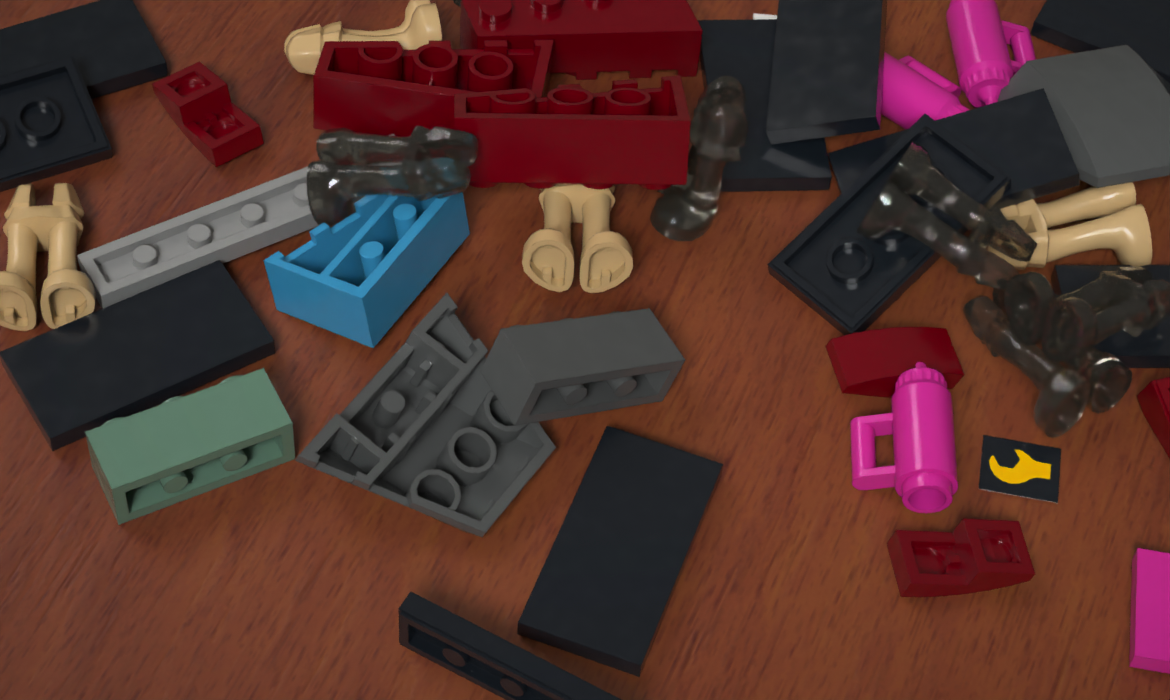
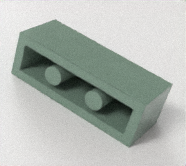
[85,368,295,525]

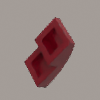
[152,61,264,167]
[825,327,965,398]
[886,518,1035,597]

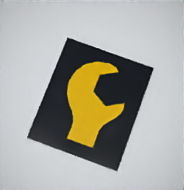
[979,435,1061,503]

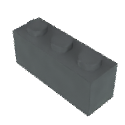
[480,308,685,426]

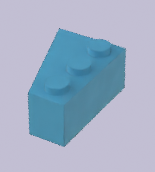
[263,166,470,348]

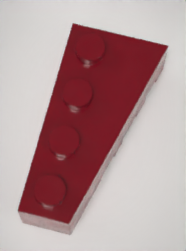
[460,0,703,80]
[313,40,554,150]
[454,75,691,190]

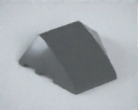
[998,45,1170,188]
[295,293,556,537]

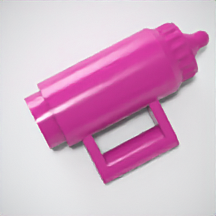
[946,0,1036,108]
[881,51,969,130]
[850,362,958,513]

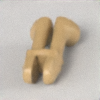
[284,0,442,75]
[977,182,1153,270]
[0,183,96,331]
[522,183,633,294]

